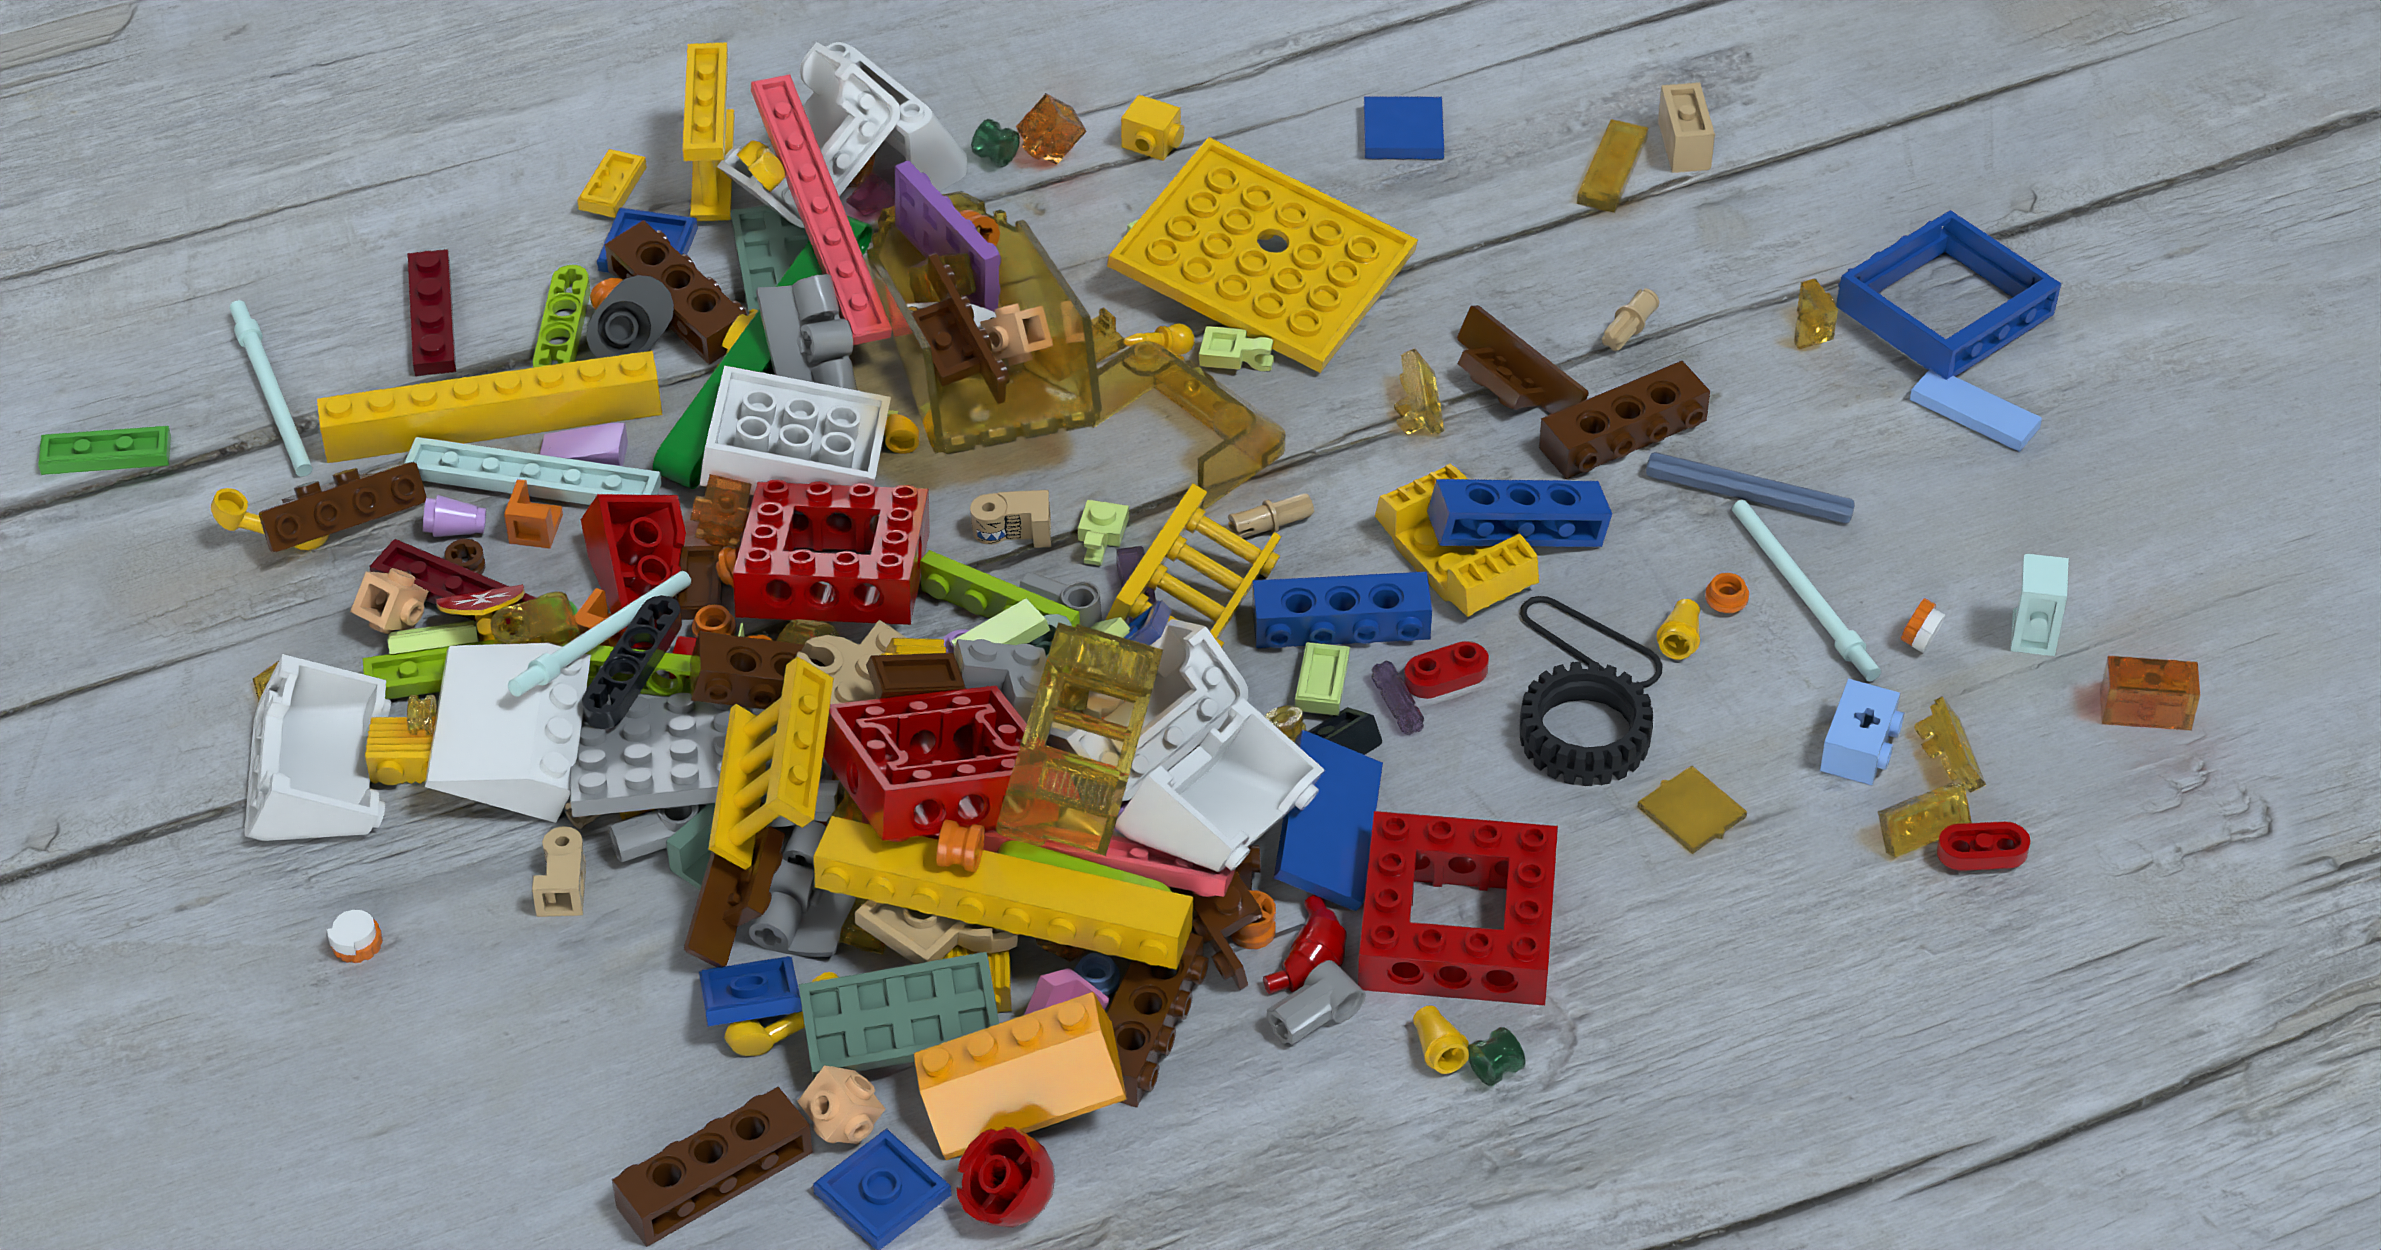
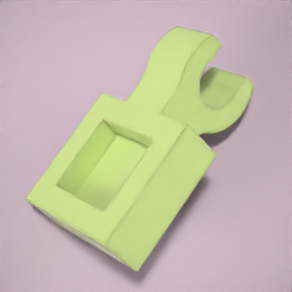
[1199,326,1274,371]
[1078,500,1129,566]

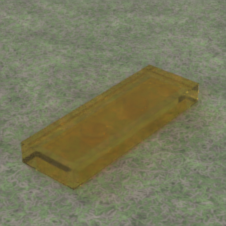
[1577,119,1649,213]

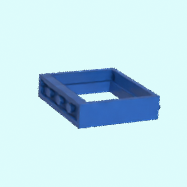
[1836,210,2062,380]

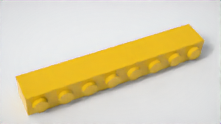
[317,351,662,463]
[814,816,1193,970]

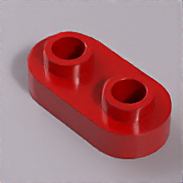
[1404,641,1489,699]
[1937,821,2031,871]

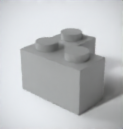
[954,639,1059,744]

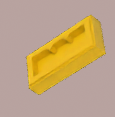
[577,149,647,218]

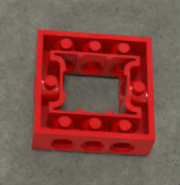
[733,480,930,625]
[823,685,1063,842]
[1358,811,1558,1006]

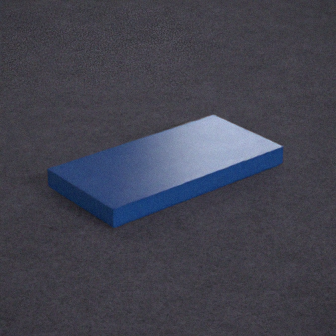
[1273,730,1383,911]

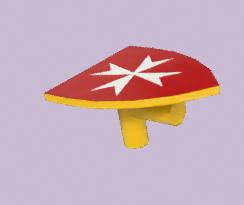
[436,584,525,641]

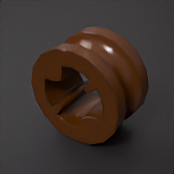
[444,539,486,575]

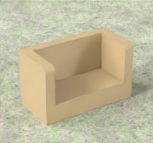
[1658,82,1715,173]

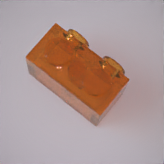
[2100,656,2200,731]

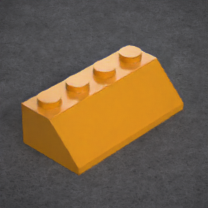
[914,992,1127,1160]

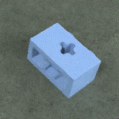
[1820,679,1905,785]

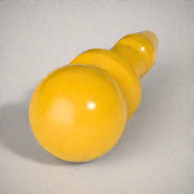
[1123,323,1195,355]

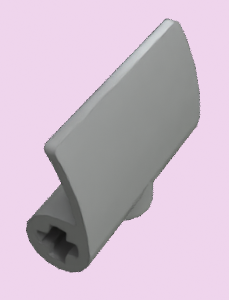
[756,274,858,391]
[749,820,859,957]

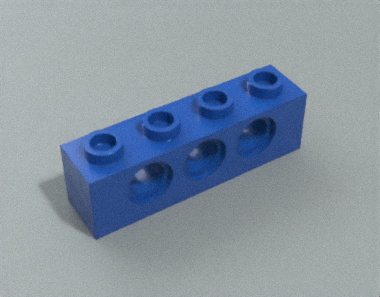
[1427,479,1612,547]
[1252,572,1432,648]

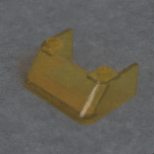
[1086,341,1286,510]

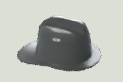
[586,275,674,358]

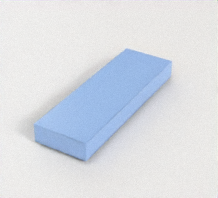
[1910,369,2042,452]

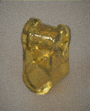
[490,592,581,647]

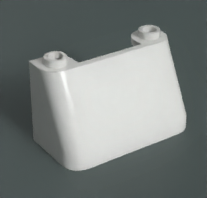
[717,42,900,228]
[826,42,967,192]
[1046,619,1248,801]
[245,654,391,841]
[1114,698,1325,872]

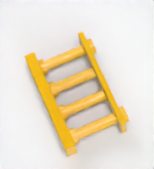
[682,42,735,221]
[1105,483,1282,648]
[708,656,834,870]

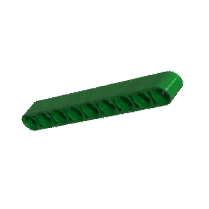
[653,216,873,489]

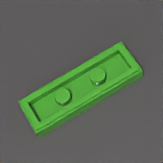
[38,426,171,475]

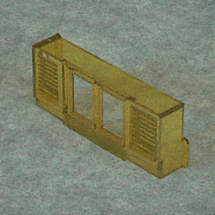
[996,622,1163,856]

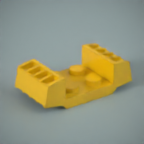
[1375,463,1539,617]

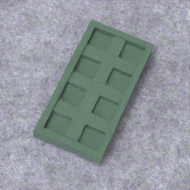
[730,205,809,315]
[799,952,999,1078]

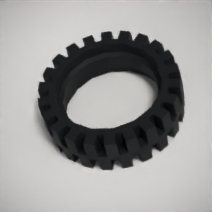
[1520,661,1653,786]

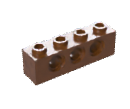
[605,220,748,365]
[1539,360,1710,479]
[690,631,826,710]
[1106,933,1209,1108]
[612,1086,813,1247]

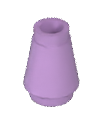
[423,495,486,537]

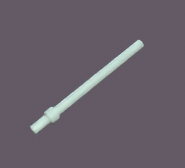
[230,300,312,477]
[1732,500,1881,681]
[508,571,691,697]

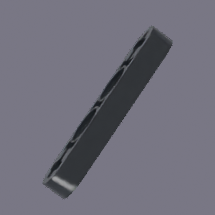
[582,595,682,729]

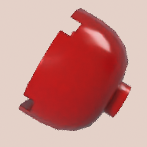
[956,1127,1055,1228]

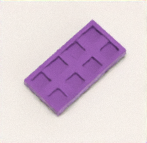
[895,160,1001,312]

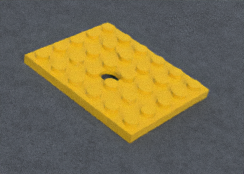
[1107,137,1418,373]

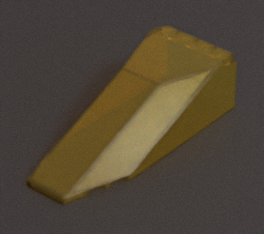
[867,191,1102,456]

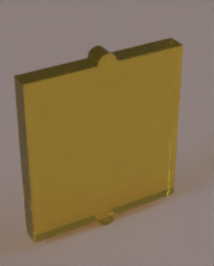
[1637,766,1747,854]

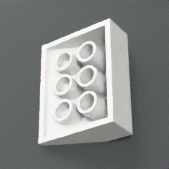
[700,366,891,495]
[425,643,591,823]

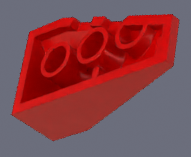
[580,494,686,651]

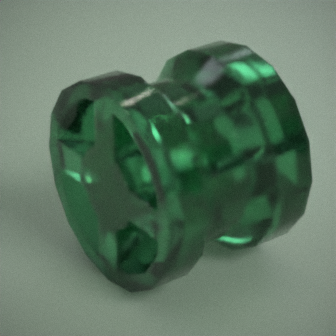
[971,118,1020,167]
[1467,1027,1526,1086]

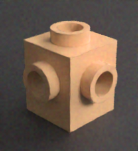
[980,303,1053,366]
[350,568,429,634]
[797,1065,885,1145]

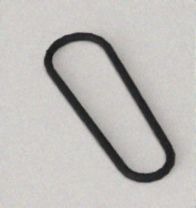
[1520,596,1663,688]

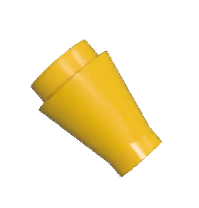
[1656,599,1700,660]
[1413,1005,1469,1074]

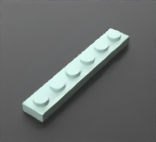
[404,437,662,505]

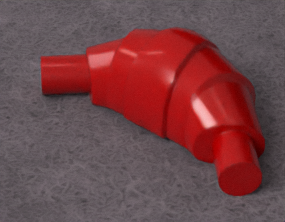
[1263,895,1347,994]

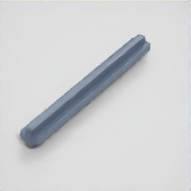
[1646,452,1855,524]

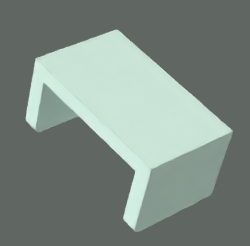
[2011,554,2069,656]

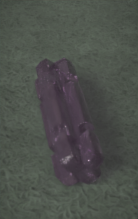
[1371,660,1424,735]

